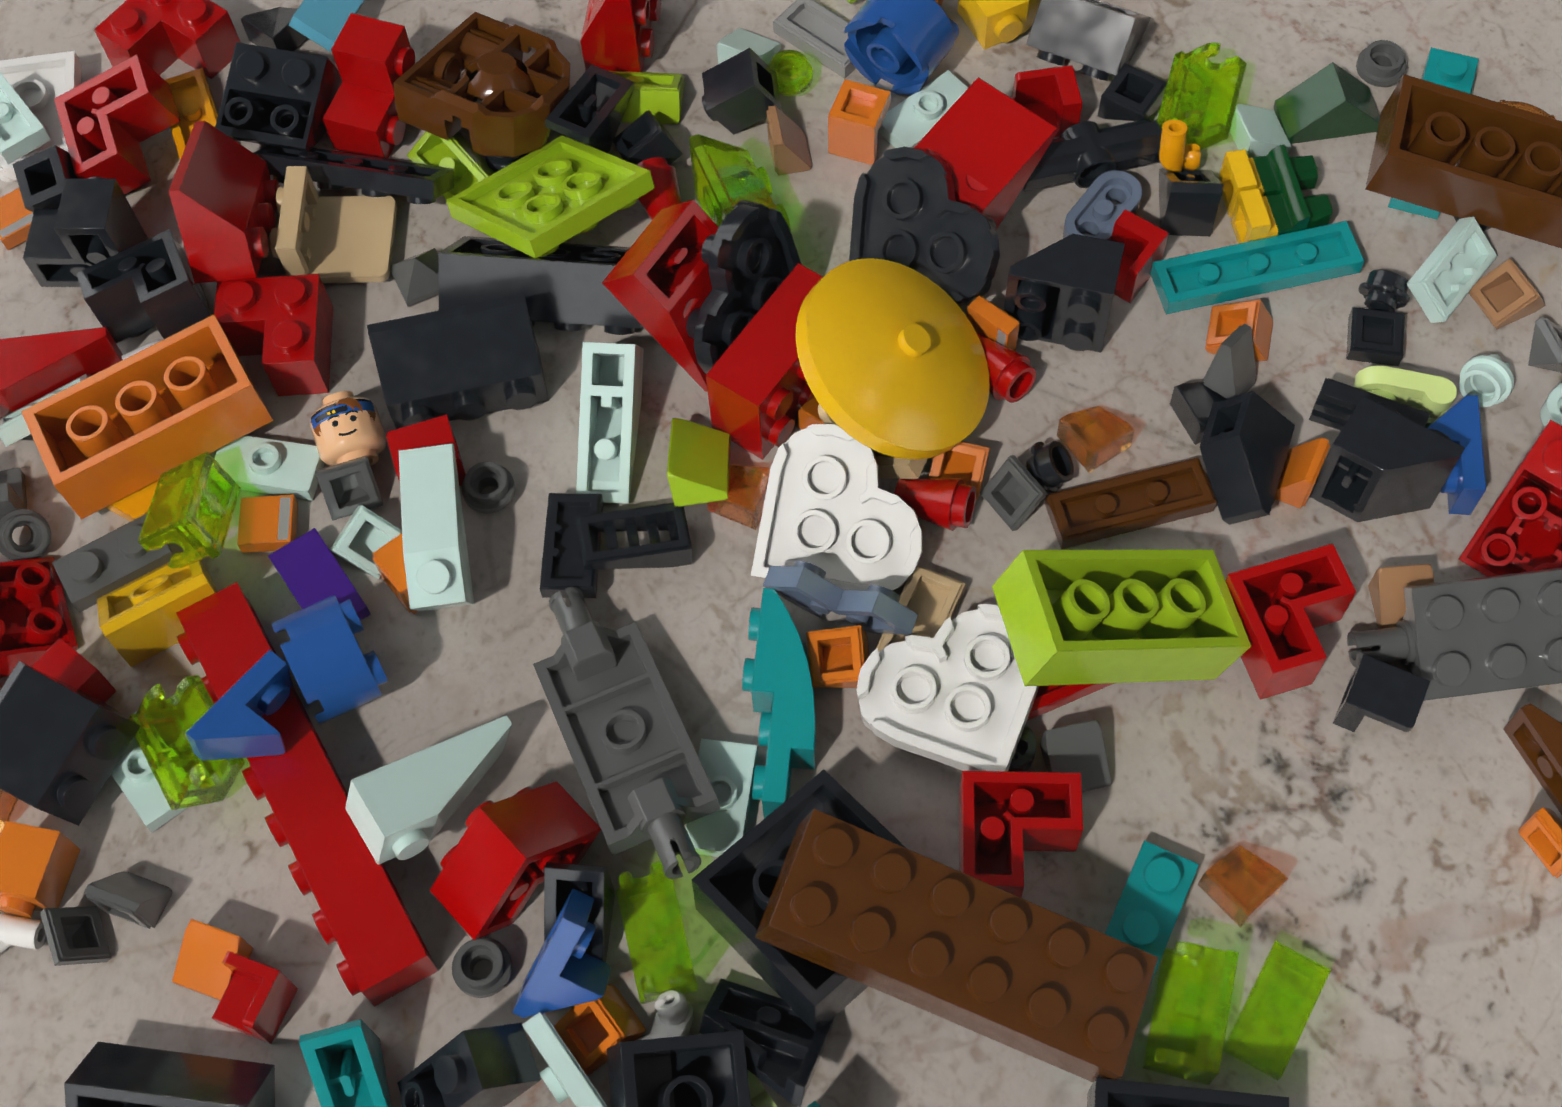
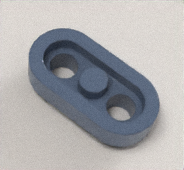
[1063,170,1142,241]

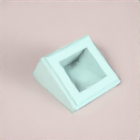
[717,28,781,66]
[1227,104,1292,158]
[329,505,402,579]

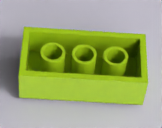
[992,549,1251,686]

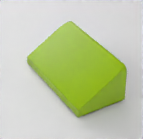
[609,71,685,125]
[407,131,496,200]
[667,418,731,507]

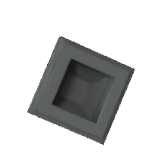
[391,248,439,307]
[1528,317,1562,373]
[315,455,384,521]
[980,455,1048,531]
[40,906,112,966]

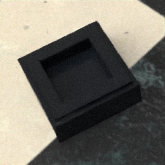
[1346,307,1405,366]

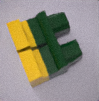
[1218,144,1332,244]

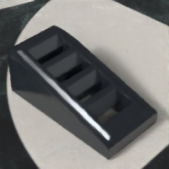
[576,503,692,570]

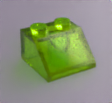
[689,134,791,231]

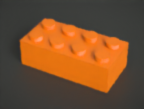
[21,314,273,520]

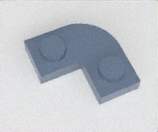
[763,561,918,635]

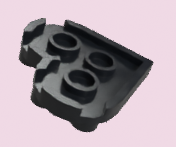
[849,146,1000,304]
[686,200,802,374]

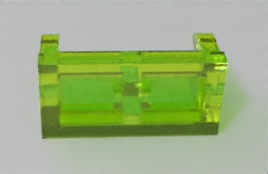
[1157,43,1247,150]
[137,451,241,568]
[129,675,245,810]
[616,861,699,1004]
[1142,941,1239,1085]

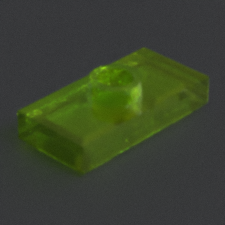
[1222,941,1331,1080]

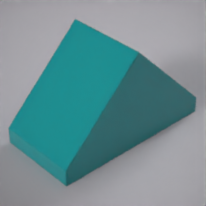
[299,1019,392,1107]

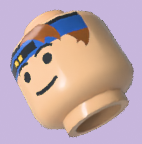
[310,391,387,466]

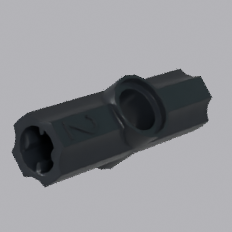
[1023,118,1162,192]

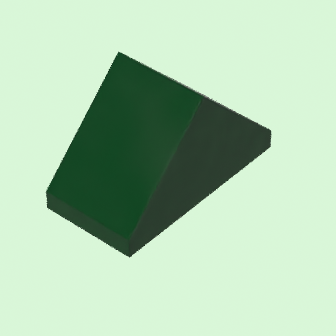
[1273,62,1380,144]

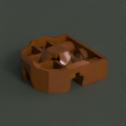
[394,12,570,157]

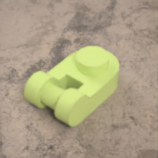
[1354,366,1457,428]

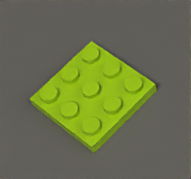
[446,135,655,259]

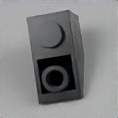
[1200,391,1295,525]
[397,1023,541,1107]

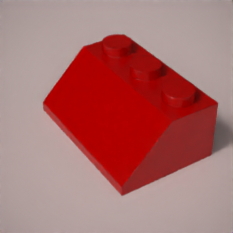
[168,121,280,284]

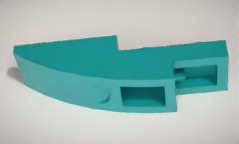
[742,588,816,819]

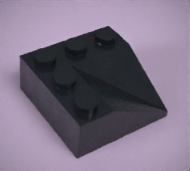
[691,769,906,1032]

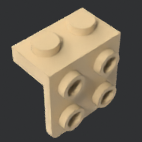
[270,166,397,283]

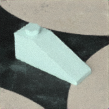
[576,342,644,504]
[399,444,474,611]
[345,715,512,865]

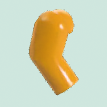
[1159,119,1201,172]

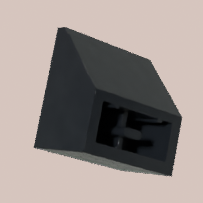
[215,42,342,152]
[1004,234,1125,353]
[1309,396,1465,522]

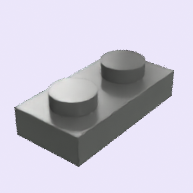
[52,512,176,612]

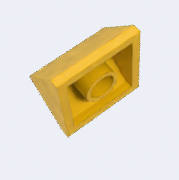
[97,549,218,667]

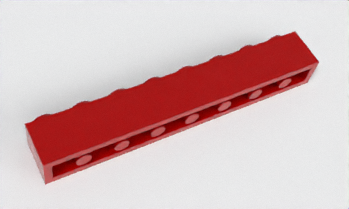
[176,582,438,1007]

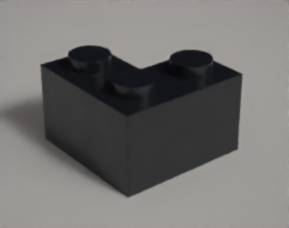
[23,177,148,287]
[77,229,213,343]

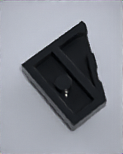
[699,978,834,1107]

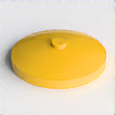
[796,258,990,460]

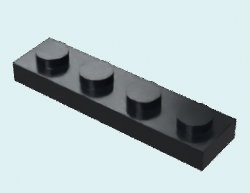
[254,146,454,204]

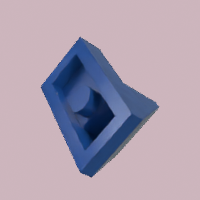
[1427,395,1486,515]
[186,650,292,761]
[512,888,611,1018]

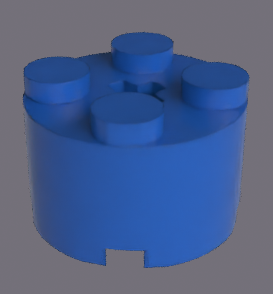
[844,0,959,95]
[271,594,388,725]

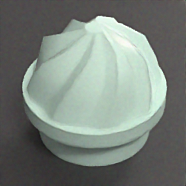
[1459,354,1514,407]

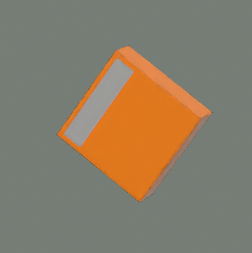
[0,188,33,250]
[967,295,1020,351]
[237,494,298,553]

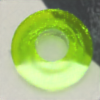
[768,50,813,96]

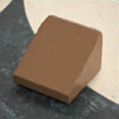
[766,106,812,176]
[1468,258,1546,330]
[1368,564,1434,629]

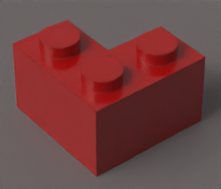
[94,0,241,79]
[323,13,415,159]
[54,54,181,194]
[214,274,333,396]
[1226,543,1356,700]
[959,771,1083,898]
[430,781,601,940]

